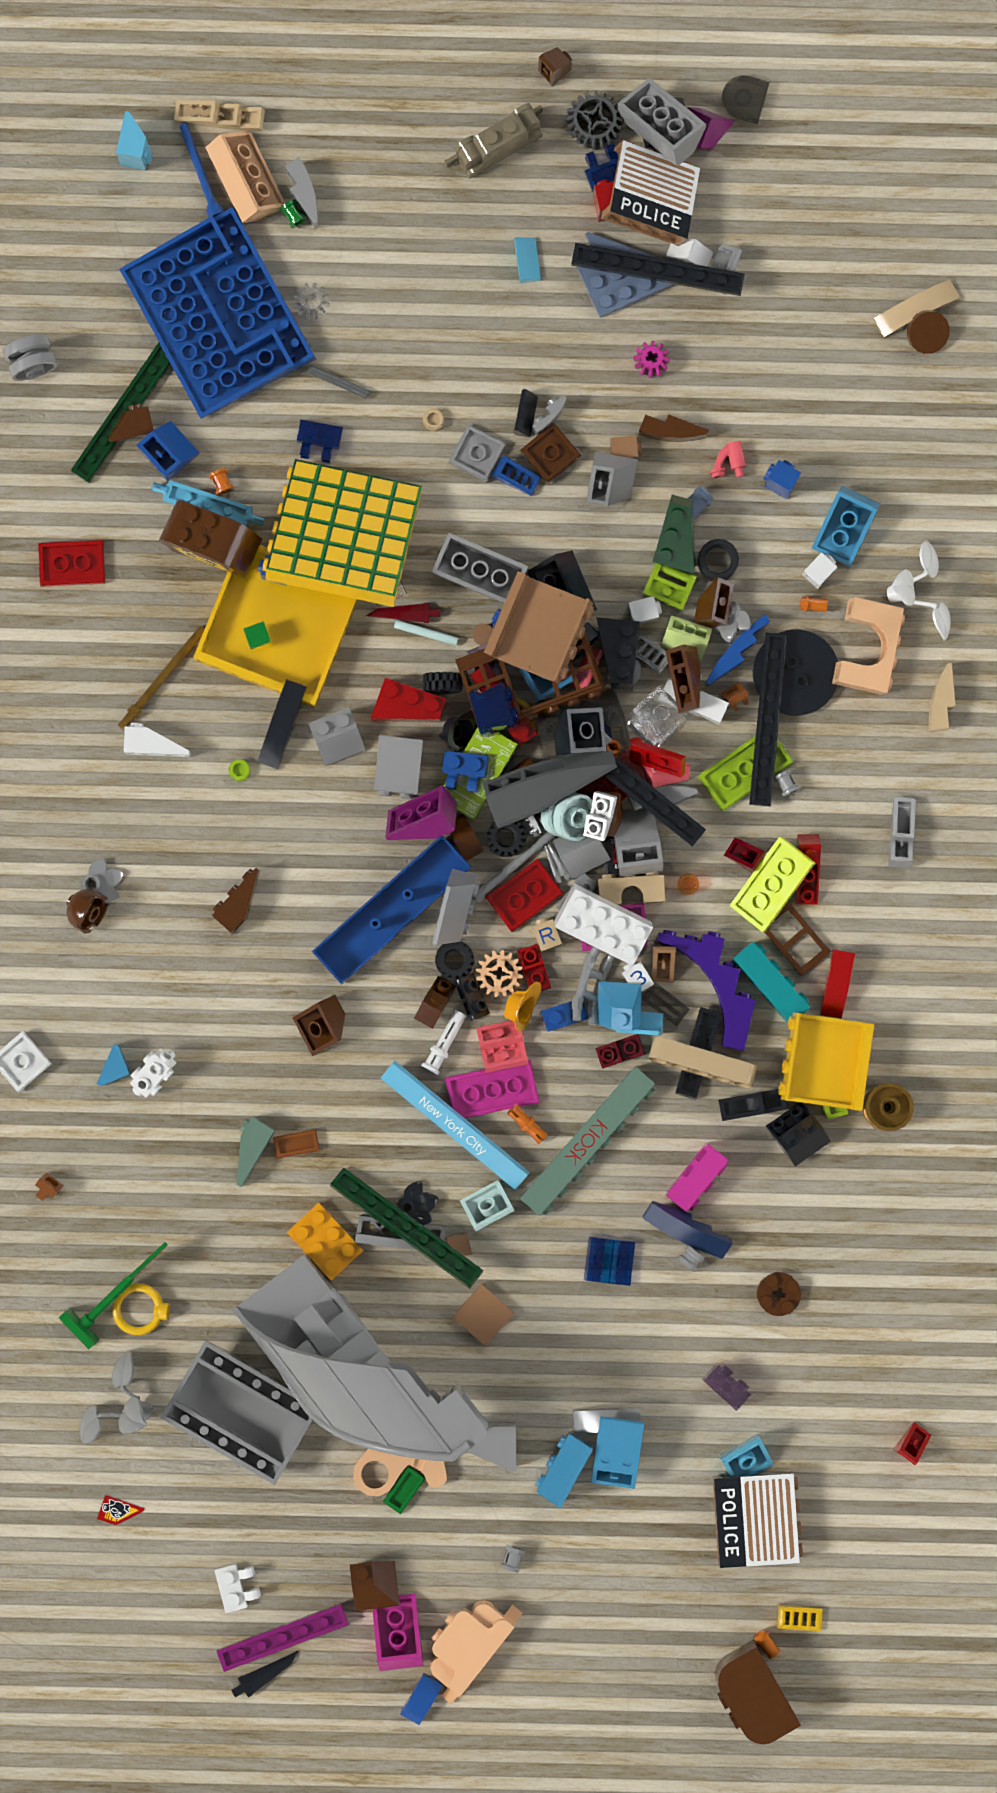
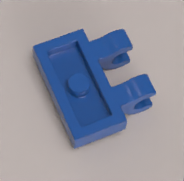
[442,751,489,793]

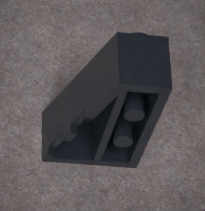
[596,617,640,691]

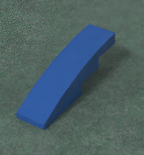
[705,614,770,687]

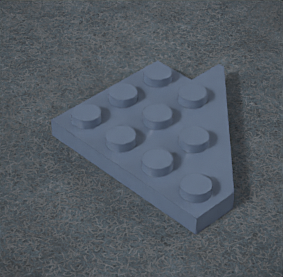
[576,232,676,318]

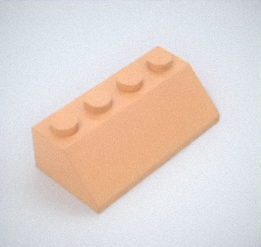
[205,130,285,223]

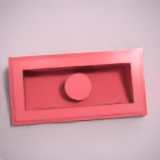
[571,648,604,689]
[642,762,690,788]

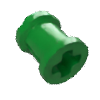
[280,199,307,228]

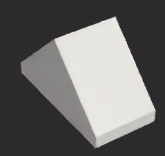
[666,238,713,267]

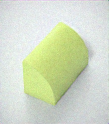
[661,615,712,661]

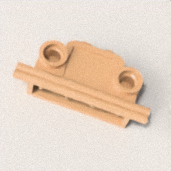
[430,1600,523,1704]

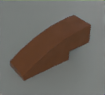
[638,414,709,442]

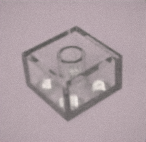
[624,685,691,747]

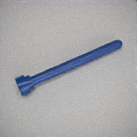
[180,122,224,218]

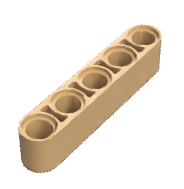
[648,1037,757,1089]

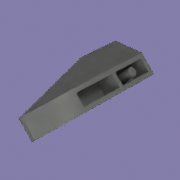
[483,751,617,828]

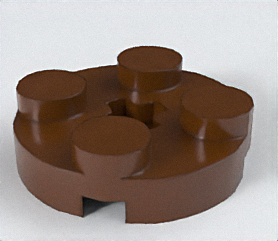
[756,1272,801,1316]

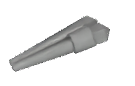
[544,844,571,886]

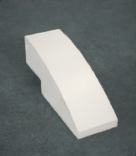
[659,679,729,725]

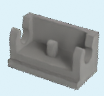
[711,244,742,295]

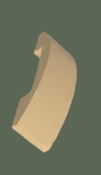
[874,280,960,338]

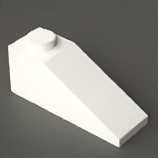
[124,723,191,757]

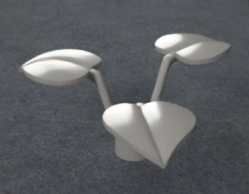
[79,1350,153,1444]

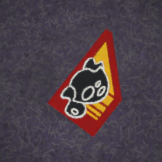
[97,1495,145,1525]

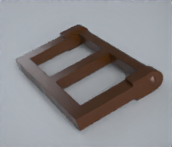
[764,901,831,976]

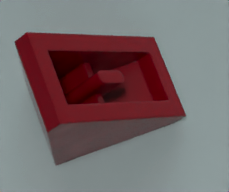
[724,837,766,873]

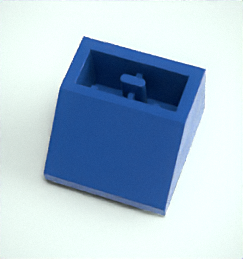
[137,421,200,482]

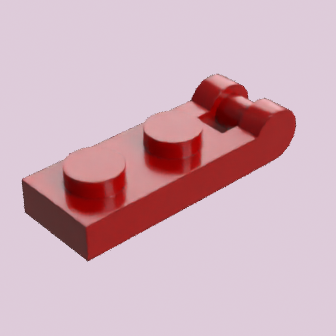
[629,737,685,778]

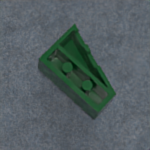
[653,494,696,574]

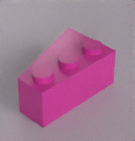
[665,1143,729,1212]

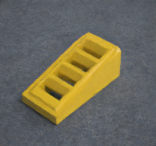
[776,1604,823,1631]

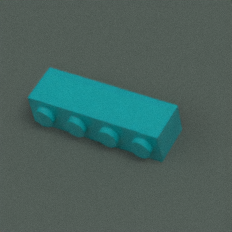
[732,942,811,1024]

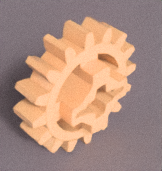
[476,950,523,997]

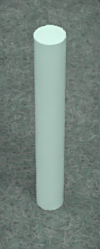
[394,620,458,646]

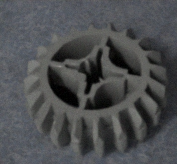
[566,91,624,150]

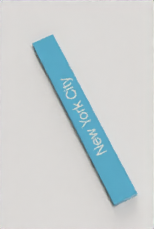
[381,1061,529,1190]

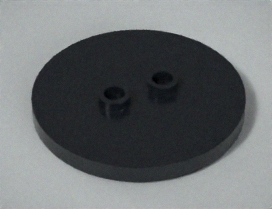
[752,629,838,716]

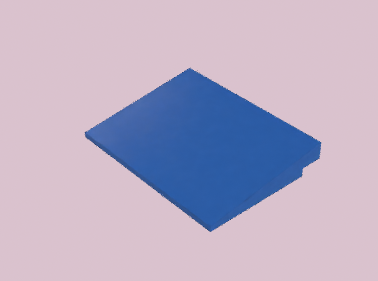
[119,207,316,419]

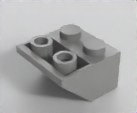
[586,452,638,506]

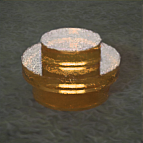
[677,873,699,895]

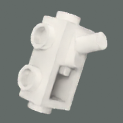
[130,1048,177,1098]

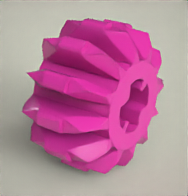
[633,341,670,378]

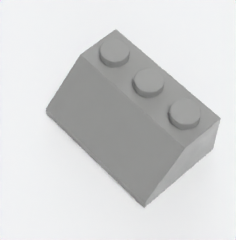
[432,868,480,945]

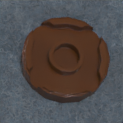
[907,310,950,354]

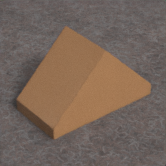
[652,947,676,982]

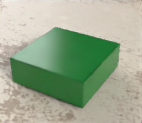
[243,621,271,650]

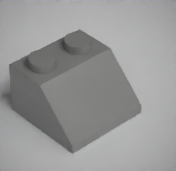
[309,707,366,766]

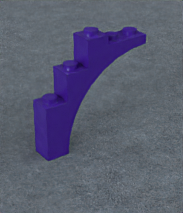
[656,930,756,1051]

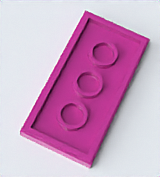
[445,1060,539,1118]

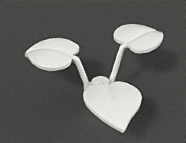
[887,540,951,641]

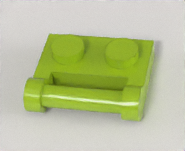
[643,563,697,611]

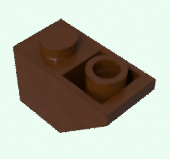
[414,976,456,1029]

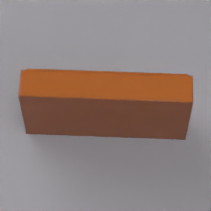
[273,1129,320,1159]

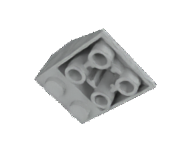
[614,810,663,876]

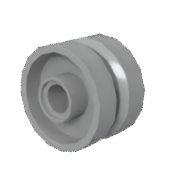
[3,334,58,381]

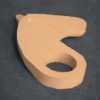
[353,1449,447,1496]

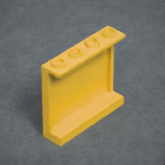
[778,1012,874,1111]

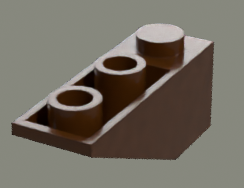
[212,868,260,934]

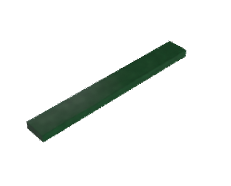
[70,342,174,483]
[330,1168,484,1289]

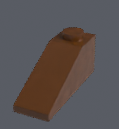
[665,645,701,714]

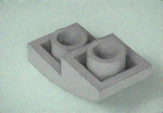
[532,395,567,436]

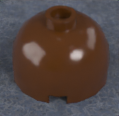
[66,889,108,934]

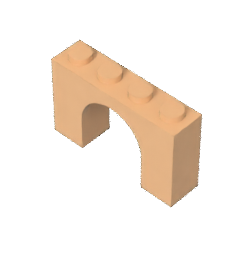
[832,597,905,695]

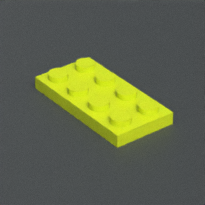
[729,836,815,932]

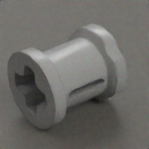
[774,769,800,797]
[500,1545,525,1573]

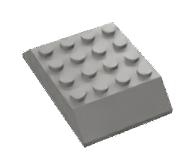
[160,1340,313,1485]

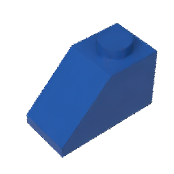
[541,1001,589,1032]

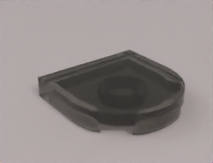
[722,75,770,125]

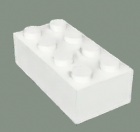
[554,883,653,966]

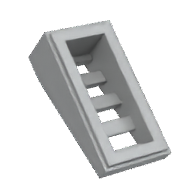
[637,633,668,675]

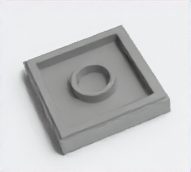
[448,424,506,483]

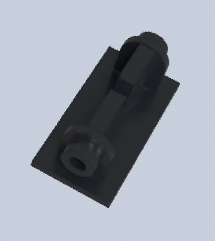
[455,973,490,1021]

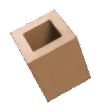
[610,436,642,459]

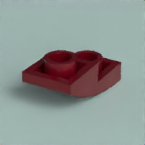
[595,1034,646,1069]

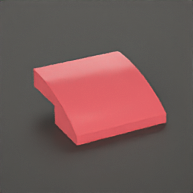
[476,1021,528,1073]

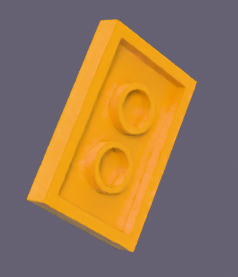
[286,1203,364,1281]

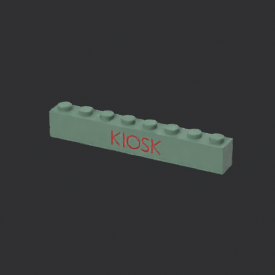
[520,1066,655,1216]

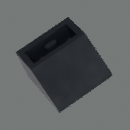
[766,1102,831,1167]

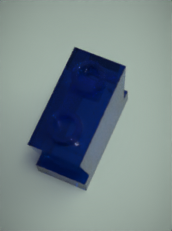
[468,682,519,738]

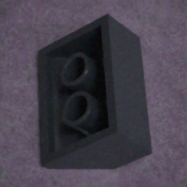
[528,550,597,612]

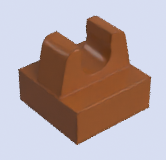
[720,682,749,711]
[35,1172,64,1201]

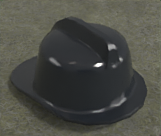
[439,710,485,752]

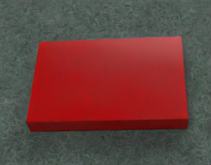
[38,540,106,587]
[485,858,564,932]

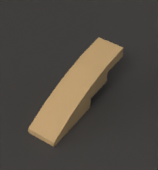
[174,100,265,131]

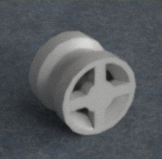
[677,1245,705,1272]

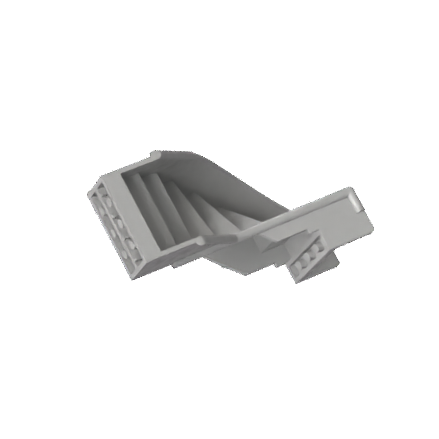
[232,1254,489,1462]

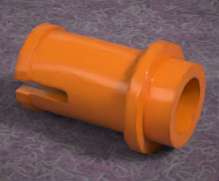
[800,595,828,612]
[606,740,621,758]
[753,1629,780,1659]

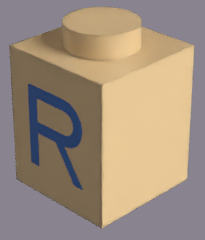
[532,917,562,952]

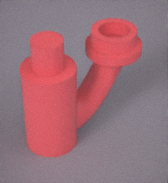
[709,441,746,479]

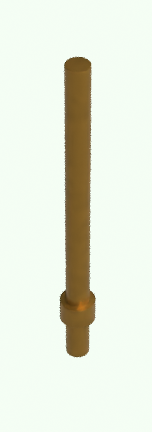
[118,625,205,730]

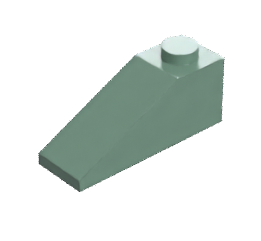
[237,1117,276,1187]

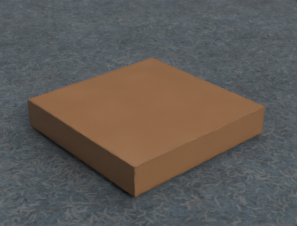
[452,1284,514,1346]

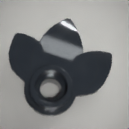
[396,1181,439,1225]

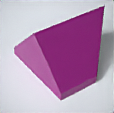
[687,107,735,150]

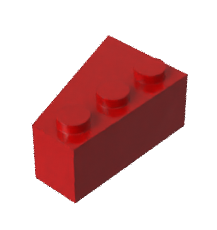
[371,678,447,723]

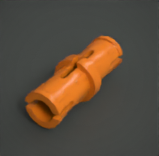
[507,1104,548,1144]

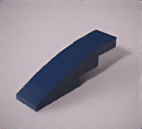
[642,1201,733,1259]

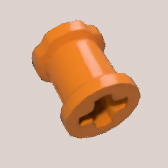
[208,468,234,496]

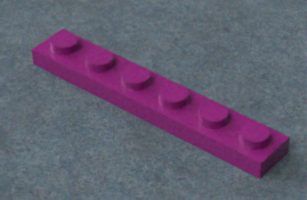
[216,1603,349,1672]

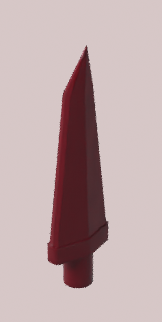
[366,603,441,623]

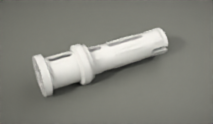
[421,1010,467,1075]

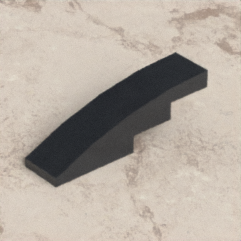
[257,679,307,770]
[675,1007,721,1100]

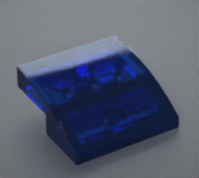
[584,1237,635,1286]

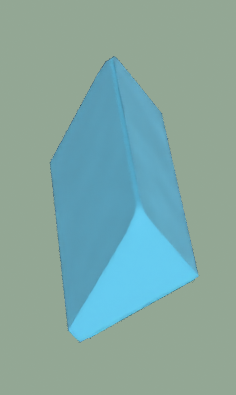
[514,237,541,283]

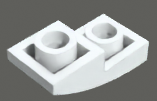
[583,791,617,841]

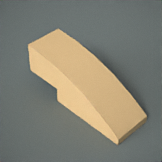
[928,663,956,732]

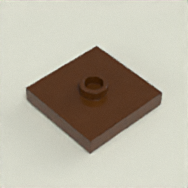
[520,423,581,483]

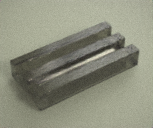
[642,982,690,1026]

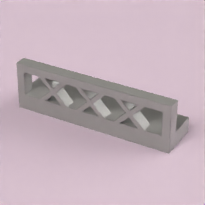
[355,1215,446,1250]

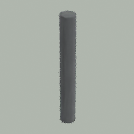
[307,365,370,399]

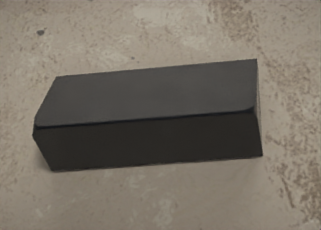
[514,389,538,438]

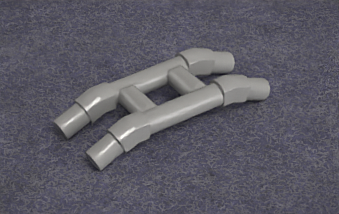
[572,946,615,1026]

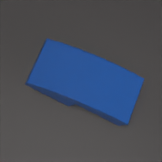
[400,1673,443,1725]

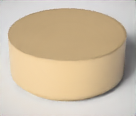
[423,408,444,431]

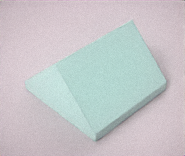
[460,1180,515,1231]

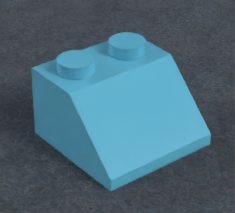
[116,111,153,171]

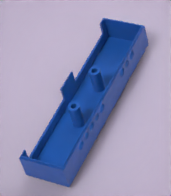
[312,836,471,985]

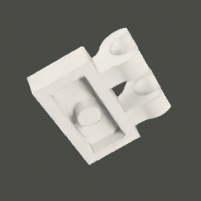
[214,1563,261,1613]

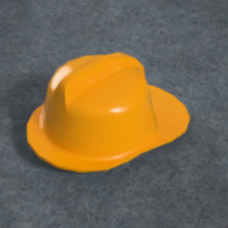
[504,982,541,1031]

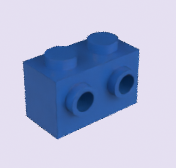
[764,460,801,500]

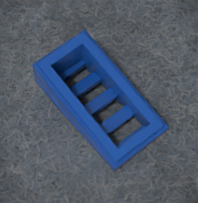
[491,456,541,496]

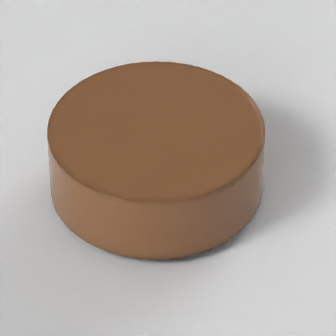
[473,624,493,646]

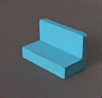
[616,1012,664,1036]

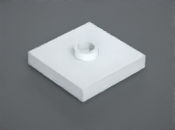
[0,1031,52,1092]

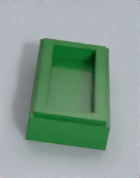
[383,1465,426,1514]

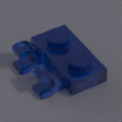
[584,144,619,192]
[297,419,343,463]

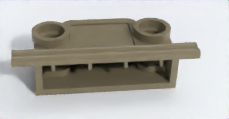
[445,103,543,179]

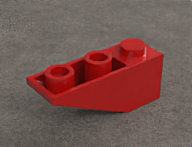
[796,834,821,905]

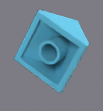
[719,1434,774,1477]

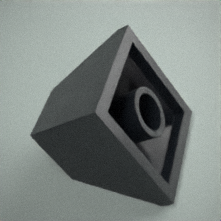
[554,707,607,756]

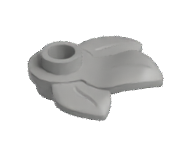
[712,601,751,643]
[81,859,123,901]

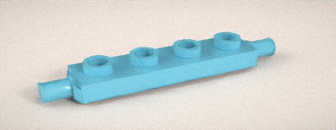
[151,480,265,527]

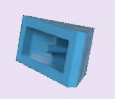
[97,1044,131,1086]

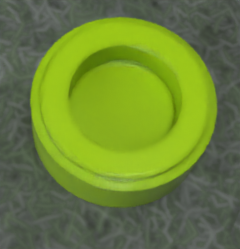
[228,759,251,781]

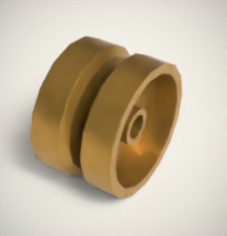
[863,1083,914,1131]

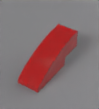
[820,950,855,1019]

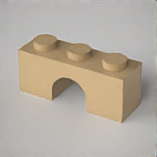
[598,872,665,905]

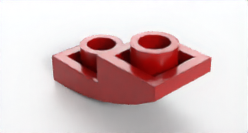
[517,944,551,991]

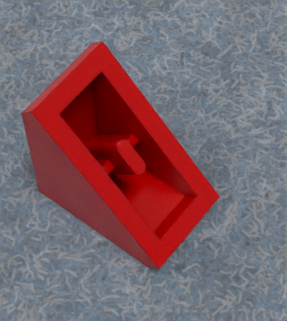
[894,1422,931,1465]

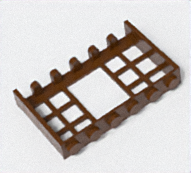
[455,630,606,737]

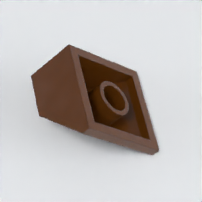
[293,995,345,1056]
[350,1561,400,1611]

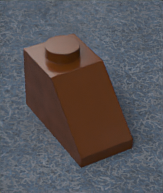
[538,47,572,86]
[108,403,154,442]
[694,577,734,627]

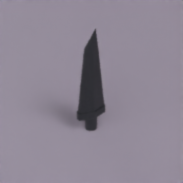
[231,1650,299,1698]

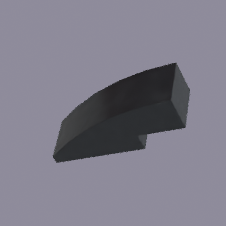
[718,1089,789,1121]

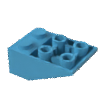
[591,1416,644,1489]

